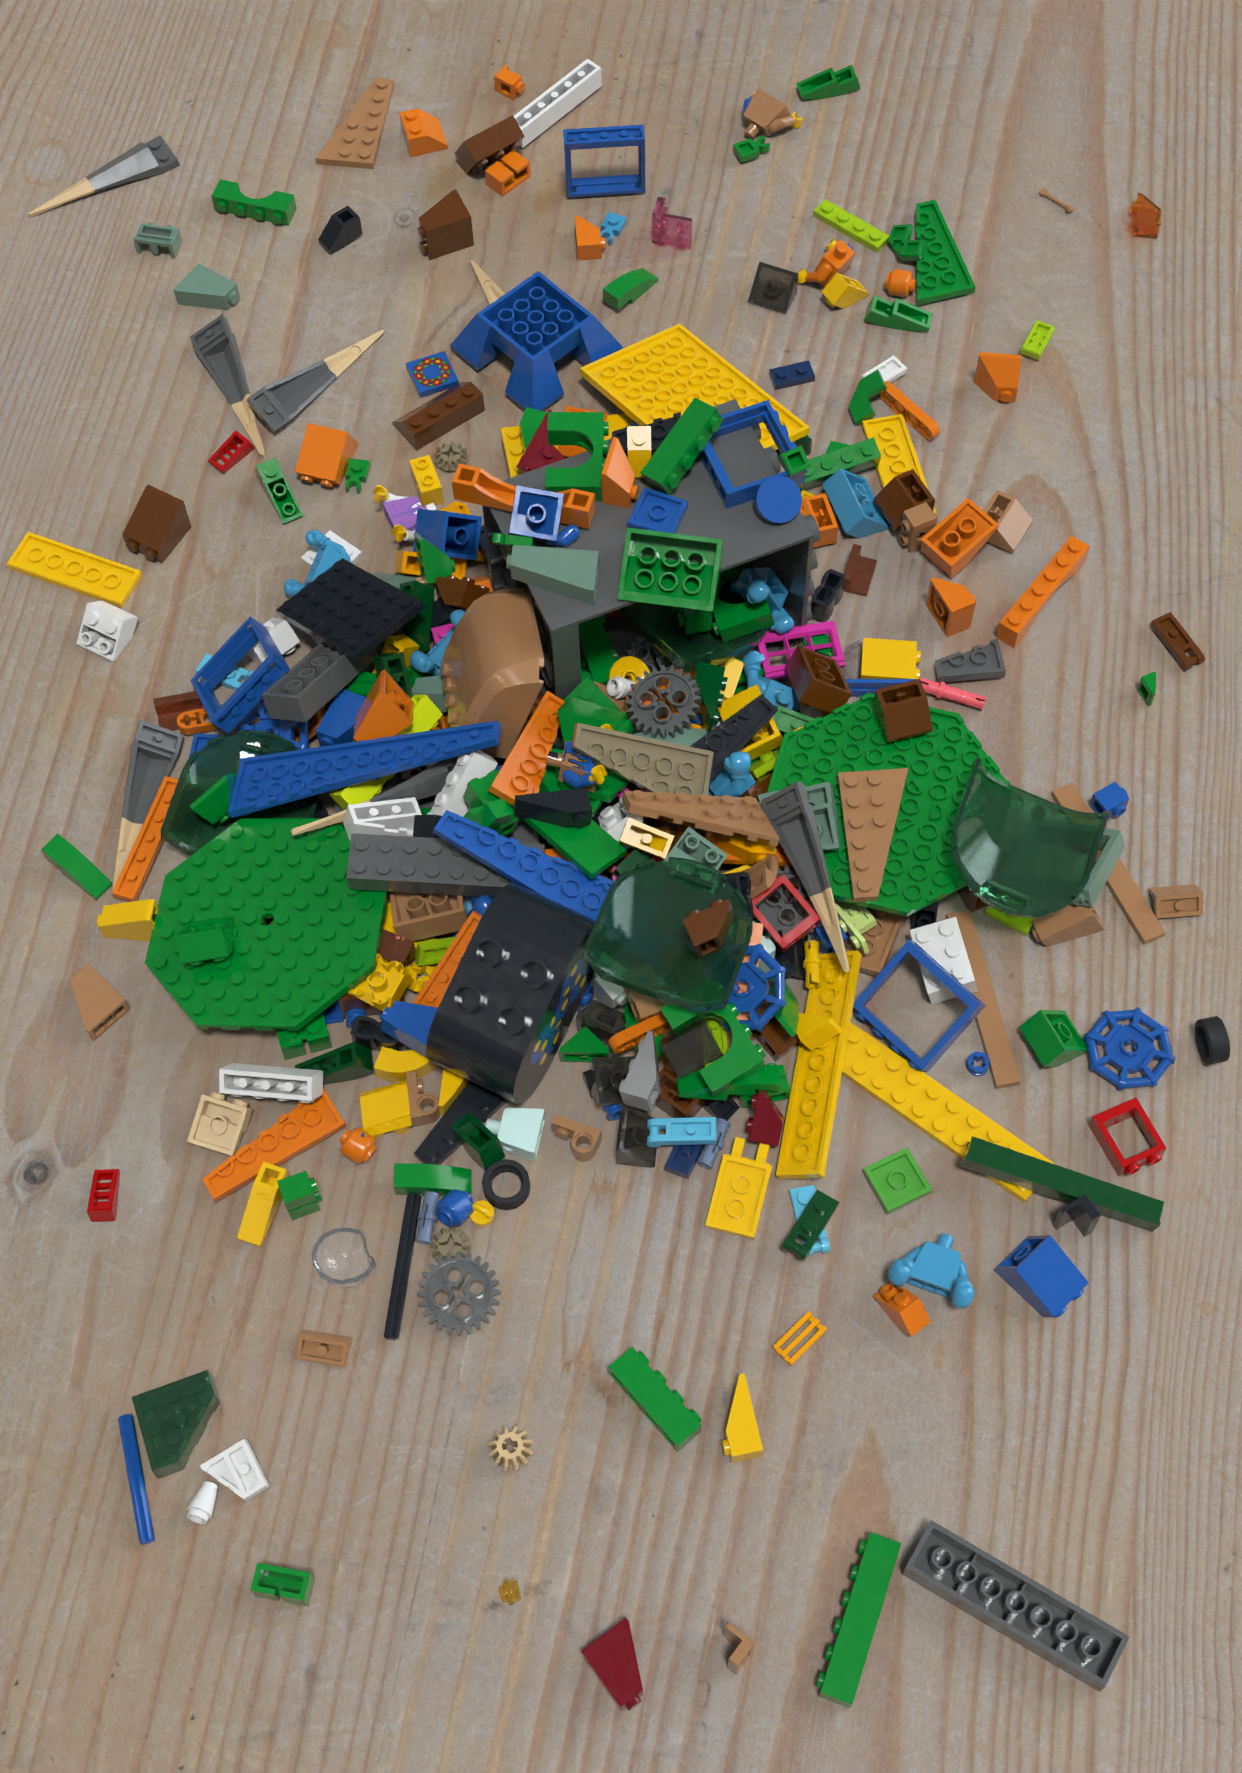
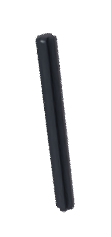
[384,1193,422,1340]

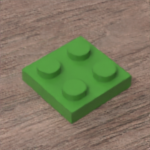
[863,1147,932,1214]

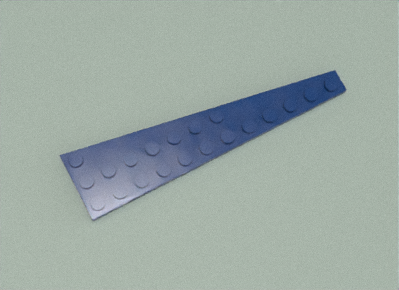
[228,721,501,818]
[433,810,697,975]

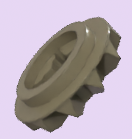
[434,442,468,471]
[430,1226,471,1263]

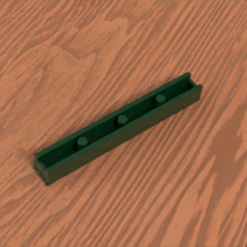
[959,1136,1164,1232]

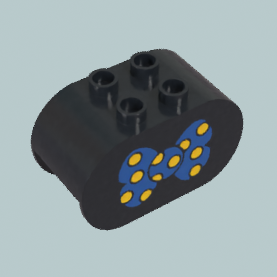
[426,882,606,1104]

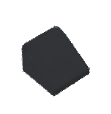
[703,1095,740,1121]

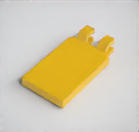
[705,1137,772,1240]

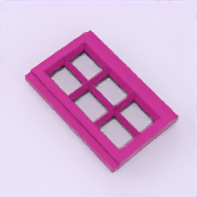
[755,621,845,679]

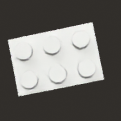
[910,917,978,1004]

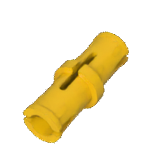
[803,940,822,989]

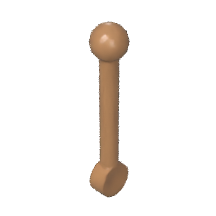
[1039,189,1074,213]

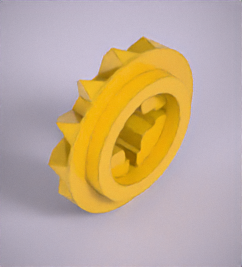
[404,961,436,992]

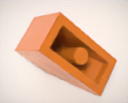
[575,216,605,260]

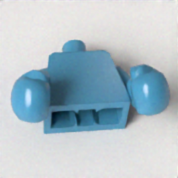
[283,529,353,598]
[731,567,794,634]
[410,610,465,676]
[742,650,802,711]
[708,752,756,797]
[888,1233,975,1308]

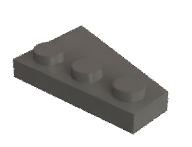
[935,638,1006,683]

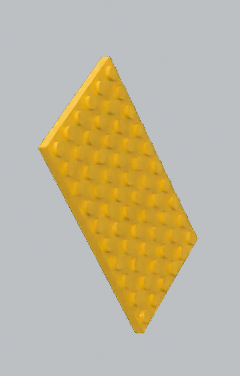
[580,323,810,450]

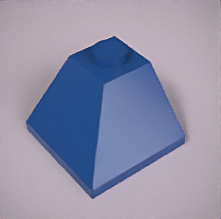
[508,486,564,542]

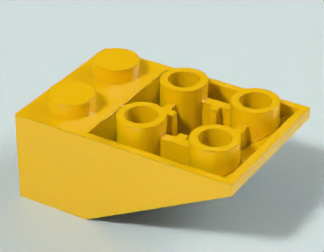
[717,684,783,760]

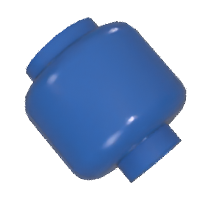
[436,1189,474,1227]

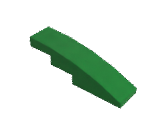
[766,978,799,1037]
[675,1066,782,1101]

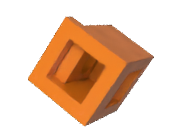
[494,65,525,100]

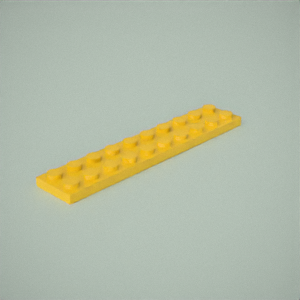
[776,950,862,1179]
[842,1022,1054,1204]

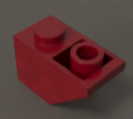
[745,1090,784,1147]

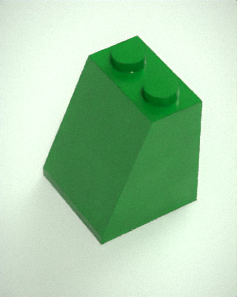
[557,697,633,744]

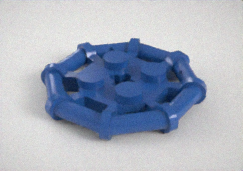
[234,700,311,760]
[703,943,787,1032]
[1083,1007,1175,1091]

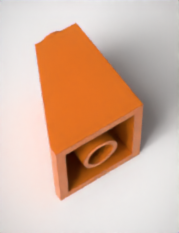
[295,423,358,488]
[353,669,414,742]

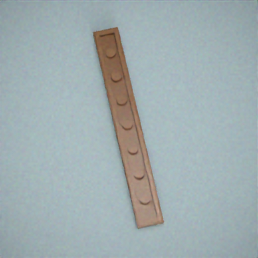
[1051,783,1166,945]
[946,910,1021,1089]

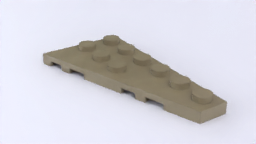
[572,723,714,795]

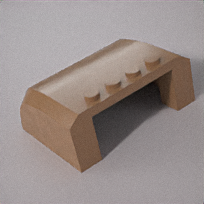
[440,588,544,759]

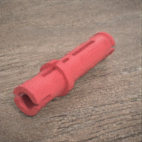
[920,677,986,710]

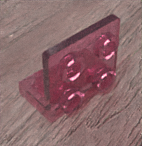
[652,197,692,250]

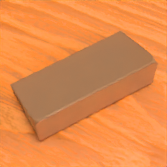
[295,1329,352,1367]

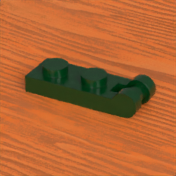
[782,1190,839,1261]

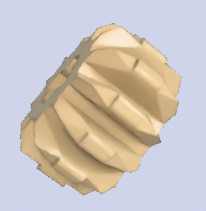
[488,1426,533,1472]

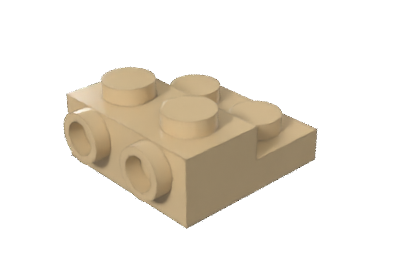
[187,1091,253,1156]

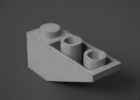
[619,1030,661,1112]

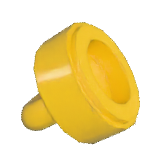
[470,1200,495,1227]

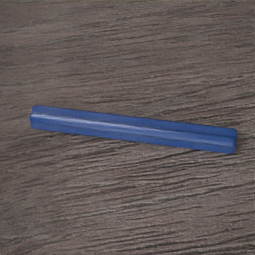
[118,1414,154,1545]

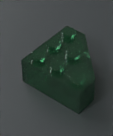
[132,1370,220,1479]

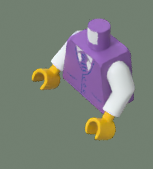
[373,485,437,546]

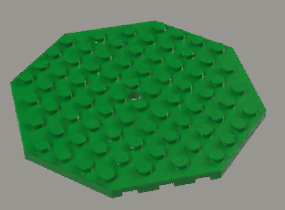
[767,693,1014,917]
[145,818,388,1031]

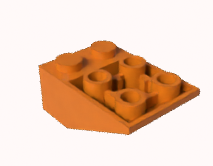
[800,493,838,548]

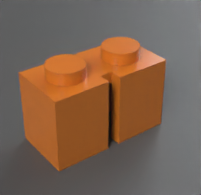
[485,150,531,197]

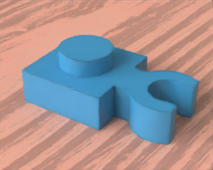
[600,212,627,245]

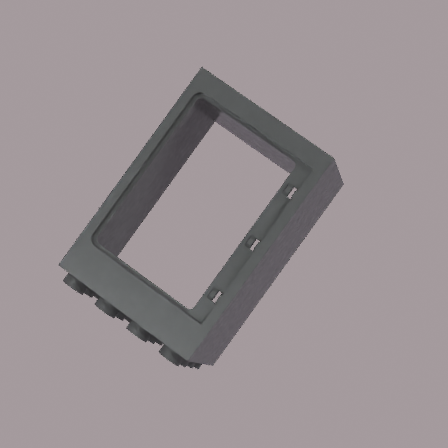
[482,399,820,700]

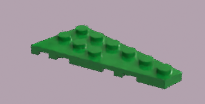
[916,200,976,305]

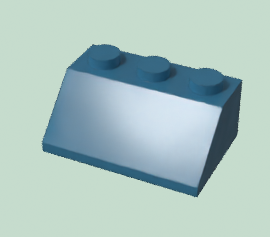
[822,468,890,538]

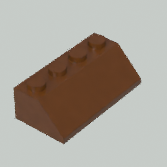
[392,381,485,451]

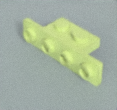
[834,899,877,954]

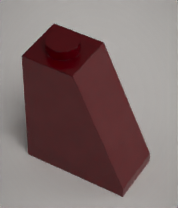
[581,1618,643,1712]

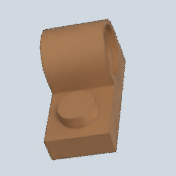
[406,1071,440,1127]
[551,1114,602,1162]

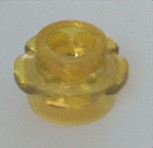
[499,1578,521,1606]

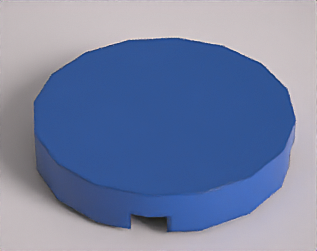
[754,475,802,524]

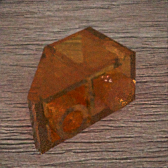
[1130,193,1161,239]

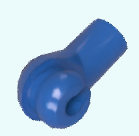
[546,524,579,547]

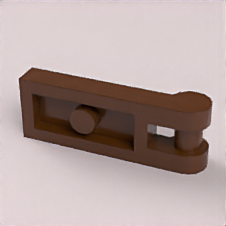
[1150,612,1205,671]

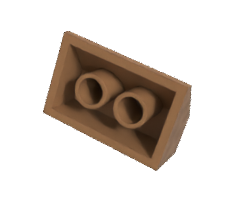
[389,891,468,941]

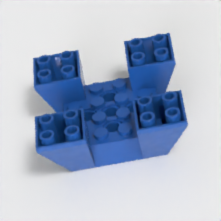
[450,271,624,411]

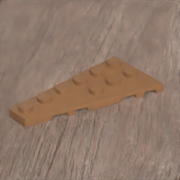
[315,78,395,169]
[837,768,908,902]
[622,790,780,846]

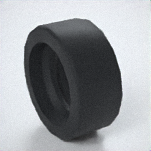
[1194,1016,1230,1065]
[482,1159,531,1210]

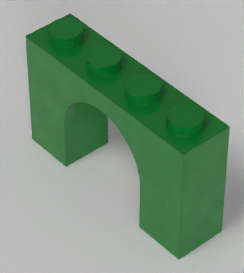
[545,412,609,501]
[711,561,774,643]
[463,765,562,836]
[660,977,766,1097]

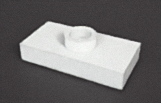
[861,355,907,383]

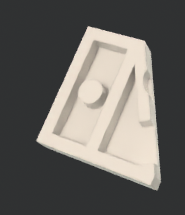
[200,1439,270,1501]

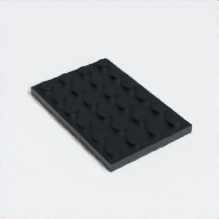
[276,558,425,662]

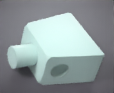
[486,1108,546,1162]

